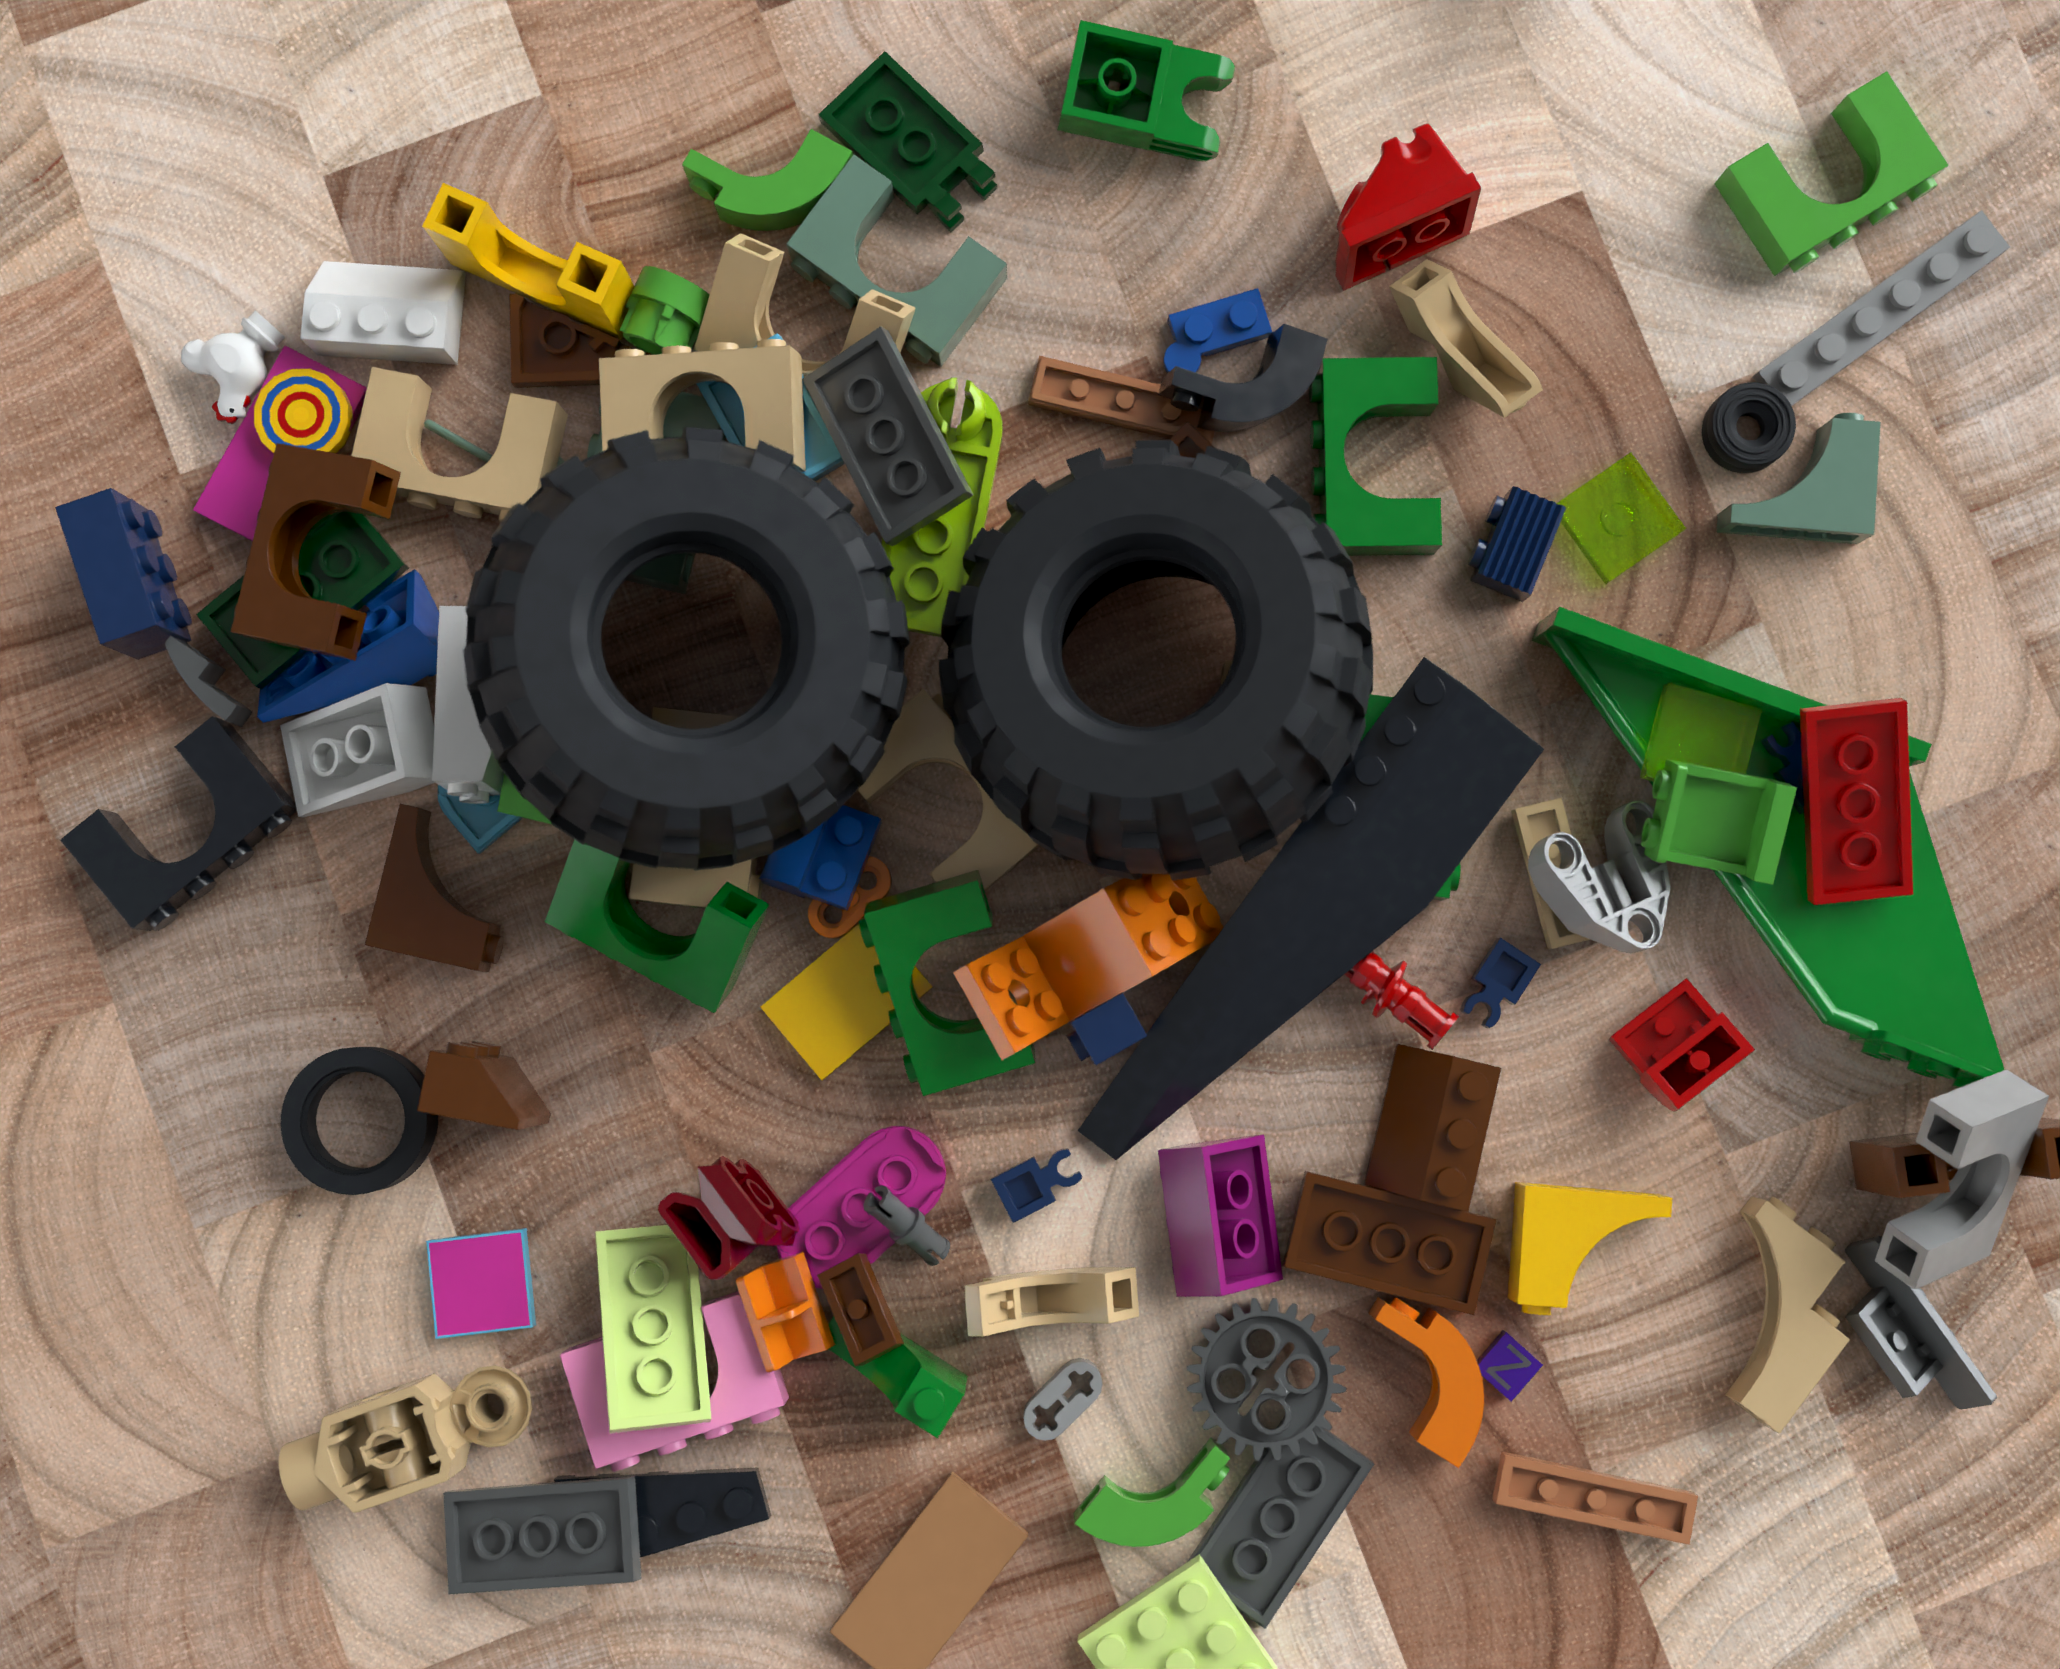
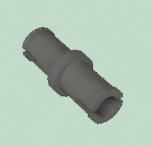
[863,1185,950,1266]

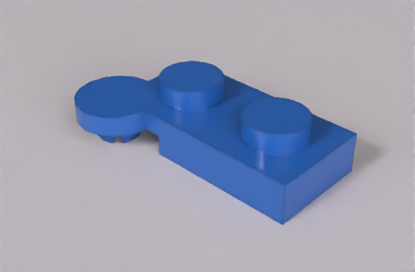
[1163,288,1272,373]

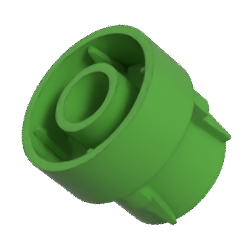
[620,266,710,355]

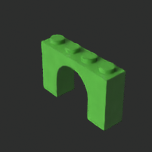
[1714,71,1949,277]

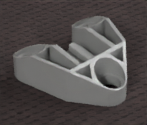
[1528,800,1671,954]

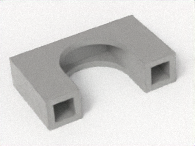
[1875,1069,2049,1290]

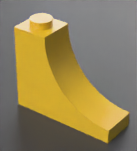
[1507,1182,1672,1315]

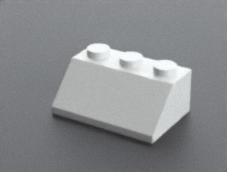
[300,261,466,365]

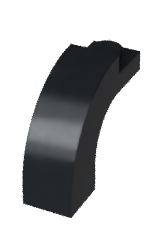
[1158,324,1328,432]

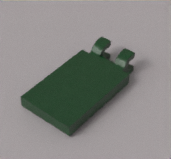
[818,51,998,232]

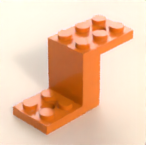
[953,874,1223,1060]

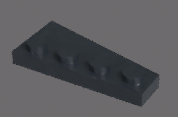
[554,1467,771,1558]

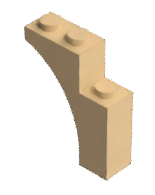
[1725,1196,1850,1434]

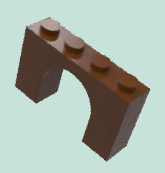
[231,443,401,661]
[1849,1118,2060,1198]

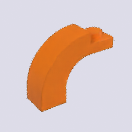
[1368,1297,1484,1468]

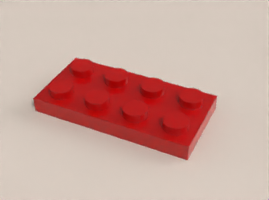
[1800,698,1913,905]

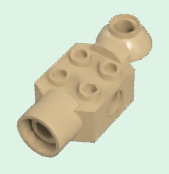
[279,1365,532,1513]

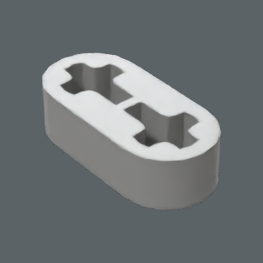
[1023,1358,1103,1441]

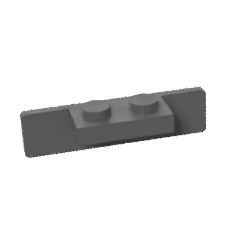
[1845,1236,1997,1409]

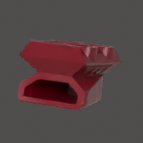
[658,1156,799,1280]

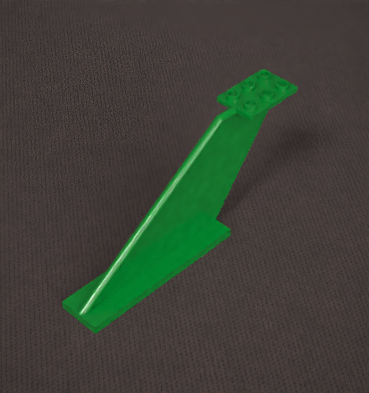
[1532,607,2005,1089]

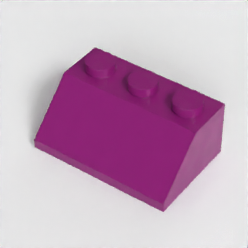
[1158,1135,1283,1297]

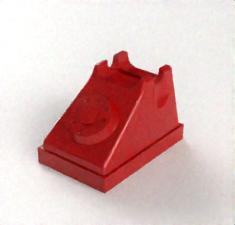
[1335,123,1481,291]

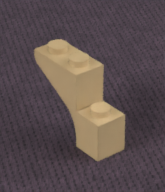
[1389,259,1543,418]

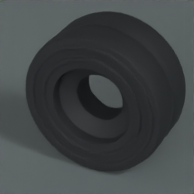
[1702,382,1796,473]

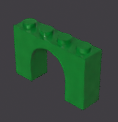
[1309,357,1442,556]
[545,839,770,1014]
[859,870,1035,1096]

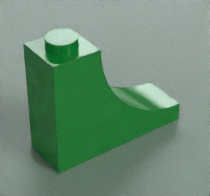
[828,1316,967,1439]

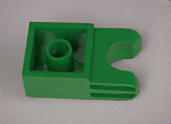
[1057,20,1235,162]

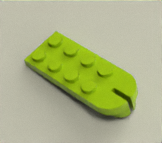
[882,377,1003,637]

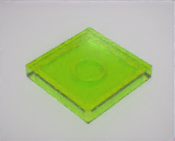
[1556,452,1686,585]
[1640,683,1762,782]

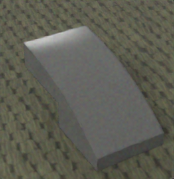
[165,635,253,727]

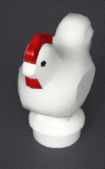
[181,310,285,424]

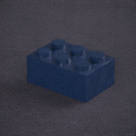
[55,488,192,660]

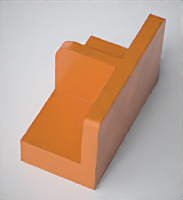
[736,1252,835,1373]

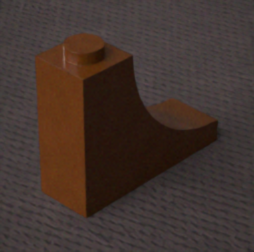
[365,803,504,972]

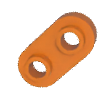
[808,856,892,938]

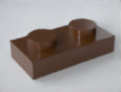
[817,1253,904,1366]

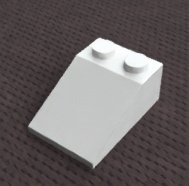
[280,683,435,817]

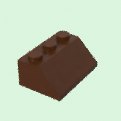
[417,1041,551,1130]
[1364,1044,1501,1212]

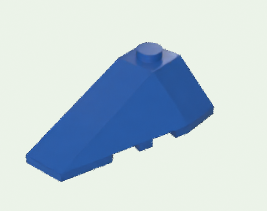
[257,569,439,723]

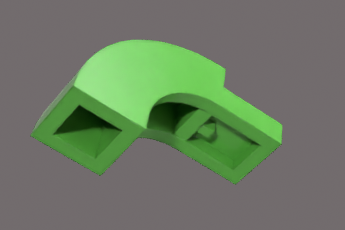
[1073,1437,1230,1547]

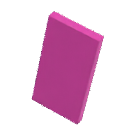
[193,345,367,542]

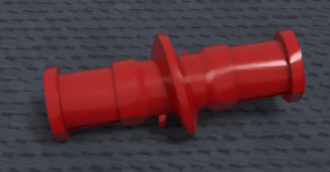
[1344,952,1459,1050]

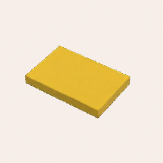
[760,924,933,1081]

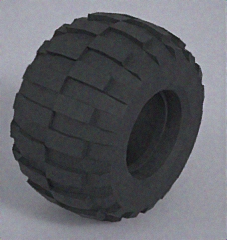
[463,427,910,871]
[939,440,1373,881]

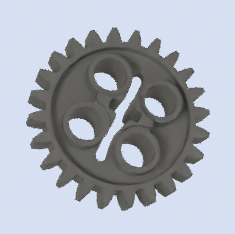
[1187,1298,1347,1461]

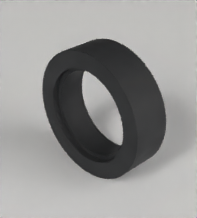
[280,1047,438,1195]

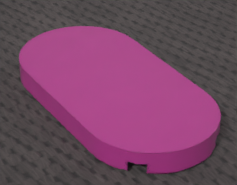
[777,1126,946,1289]

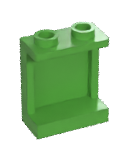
[1641,759,1797,884]

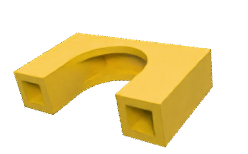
[422,183,634,339]

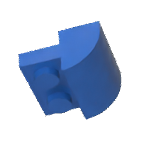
[759,805,882,911]

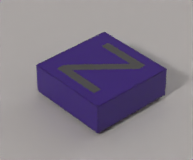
[1477,1330,1543,1402]

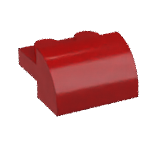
[1609,978,1755,1112]

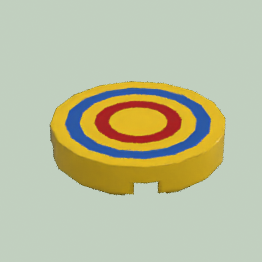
[254,369,353,453]

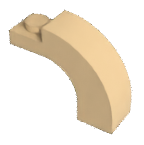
[964,1267,1139,1337]

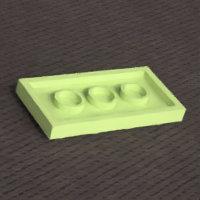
[595,1225,712,1434]

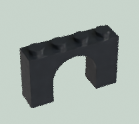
[60,716,297,931]

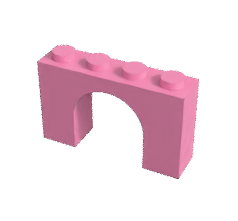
[560,1291,789,1472]

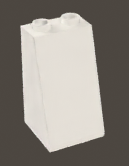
[432,606,504,804]

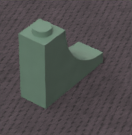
[1716,413,1881,544]

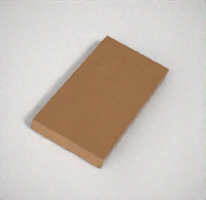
[829,1471,1028,1669]

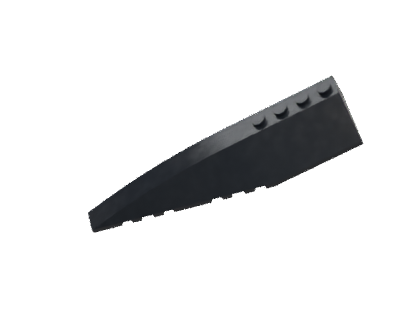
[1078,657,1544,1160]

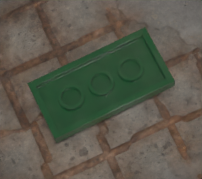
[196,512,409,689]

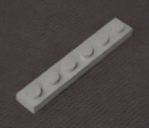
[1753,210,2010,406]

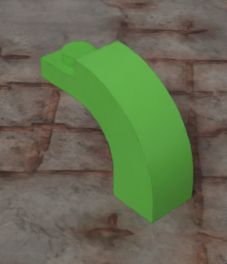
[682,129,853,231]

